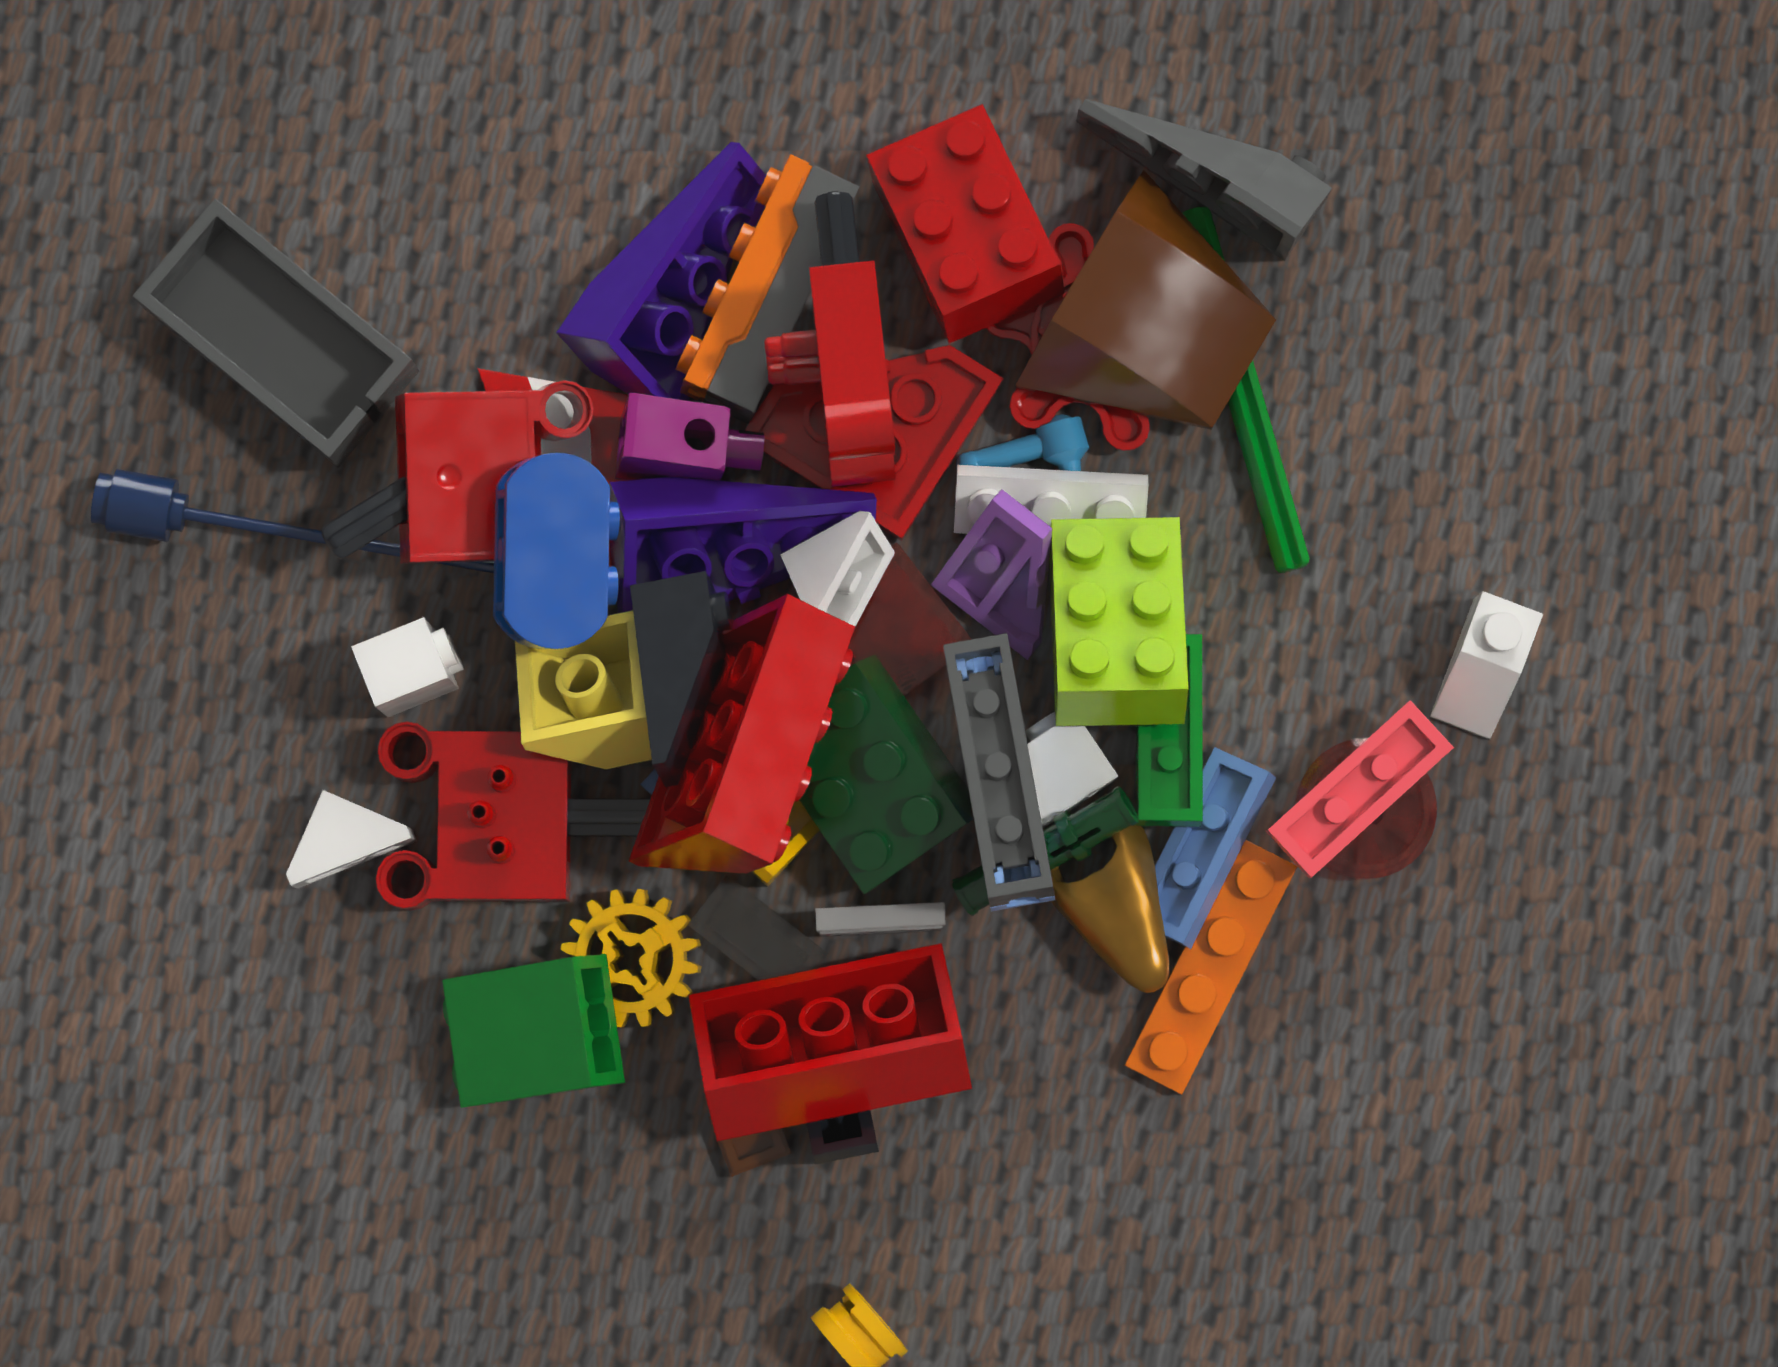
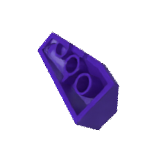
[556,142,766,401]
[609,477,877,613]

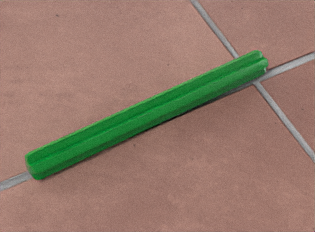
[1182,207,1310,573]

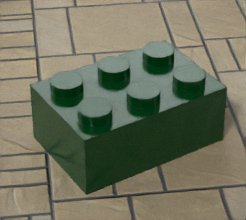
[799,654,974,894]

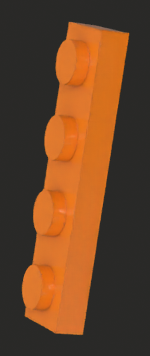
[1124,840,1298,1095]

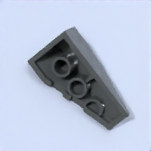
[1076,99,1332,261]

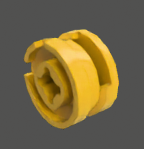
[811,1283,908,1367]

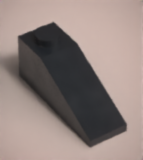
[630,571,733,787]

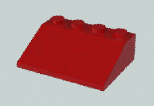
[628,594,855,874]

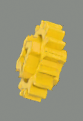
[561,889,702,1028]

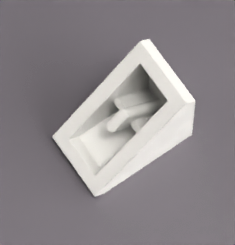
[780,511,895,626]
[286,790,417,888]

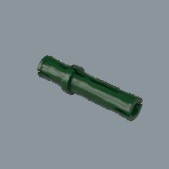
[952,786,1139,916]

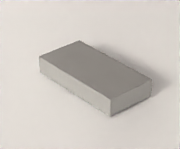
[815,902,946,936]

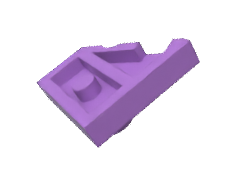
[931,489,1052,660]

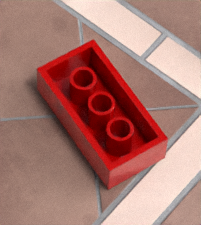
[689,943,972,1142]

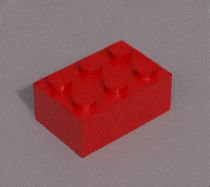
[866,104,1065,344]

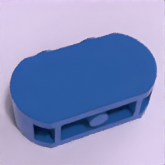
[493,453,620,649]

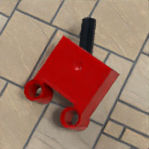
[321,380,594,564]

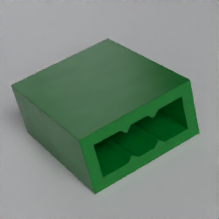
[442,954,625,1108]

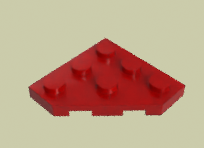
[745,345,1004,541]

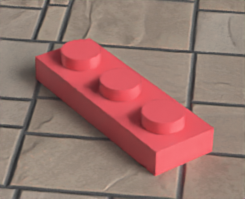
[1266,700,1454,879]

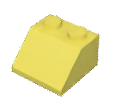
[515,610,652,769]

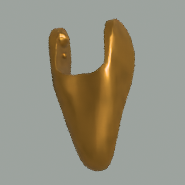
[1051,794,1169,993]

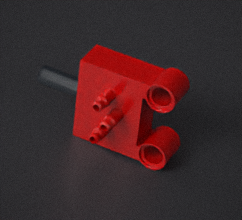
[764,191,896,487]
[376,721,650,911]

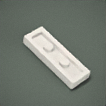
[954,465,1149,534]

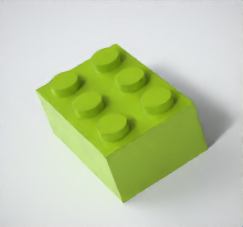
[1049,517,1189,726]

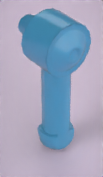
[956,414,1089,471]

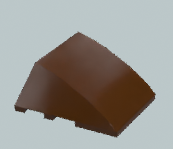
[1015,170,1276,430]

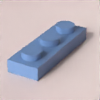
[1155,747,1276,949]

